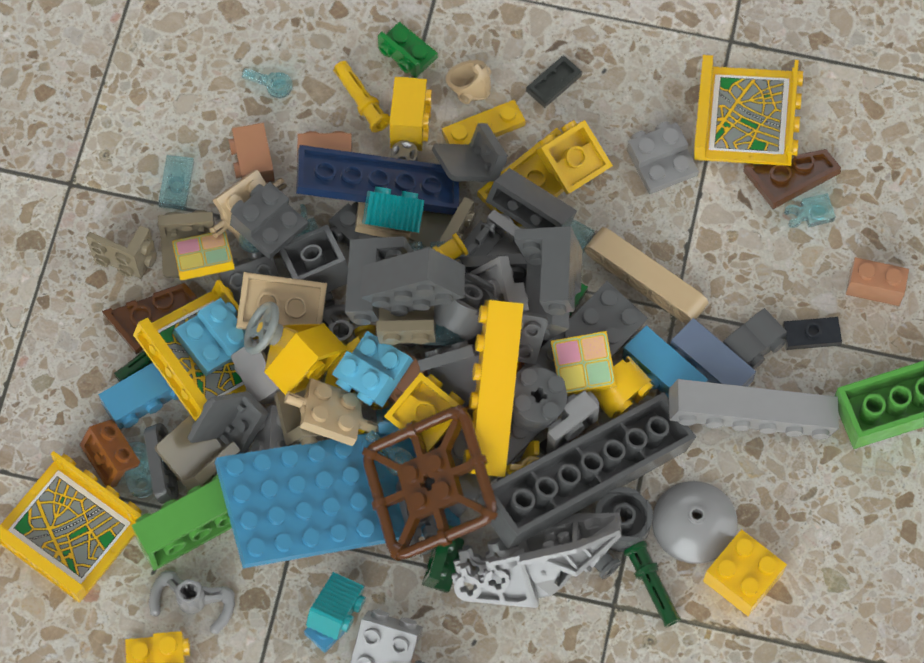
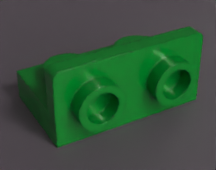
[378,21,438,78]

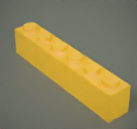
[463,300,524,477]

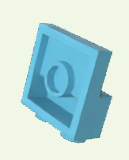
[173,298,253,377]
[332,331,414,407]

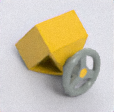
[244,302,347,395]

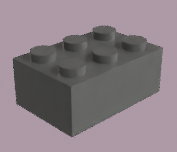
[361,247,465,316]

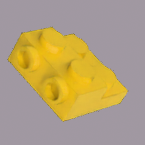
[535,120,613,195]
[384,372,465,452]
[125,631,190,663]

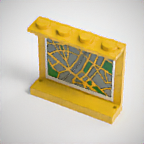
[694,55,803,166]
[133,279,259,421]
[0,451,142,603]

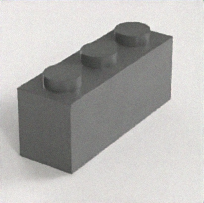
[486,168,577,229]

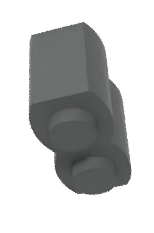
[723,308,787,369]

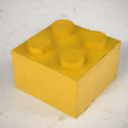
[389,76,432,151]
[703,529,787,616]

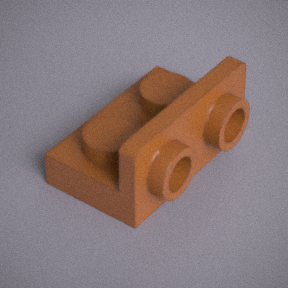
[80,419,140,488]

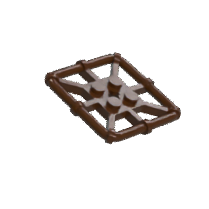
[361,405,499,561]

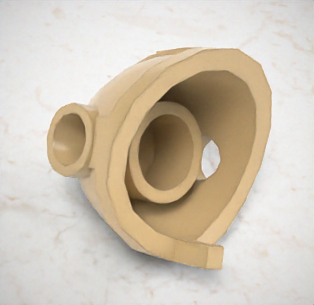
[446,60,491,104]

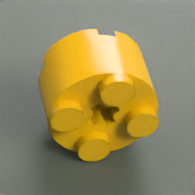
[591,356,653,419]

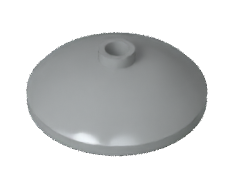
[652,481,738,564]

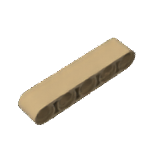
[584,227,709,324]

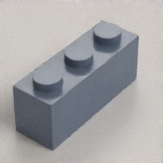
[670,318,756,387]

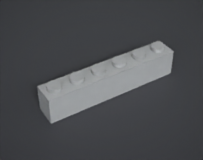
[669,379,839,440]

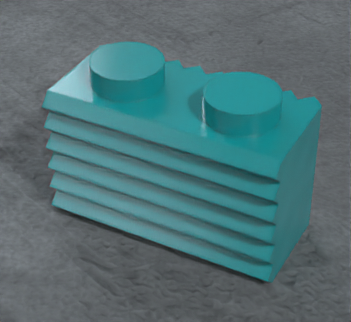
[362,186,424,233]
[306,572,366,640]

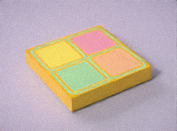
[172,231,235,280]
[551,331,617,396]

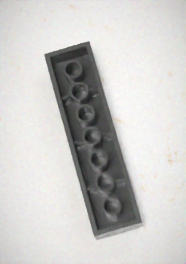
[477,392,696,550]

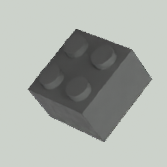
[279,224,348,293]

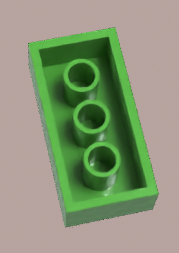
[835,361,924,449]
[131,474,232,571]

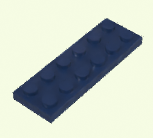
[296,145,459,215]

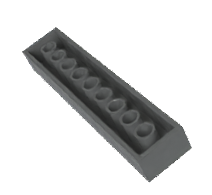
[425,281,648,518]

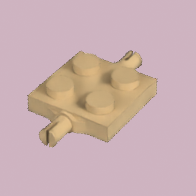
[210,170,287,245]
[284,378,378,446]

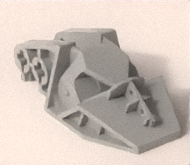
[452,513,621,608]

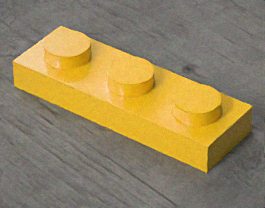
[442,99,526,145]

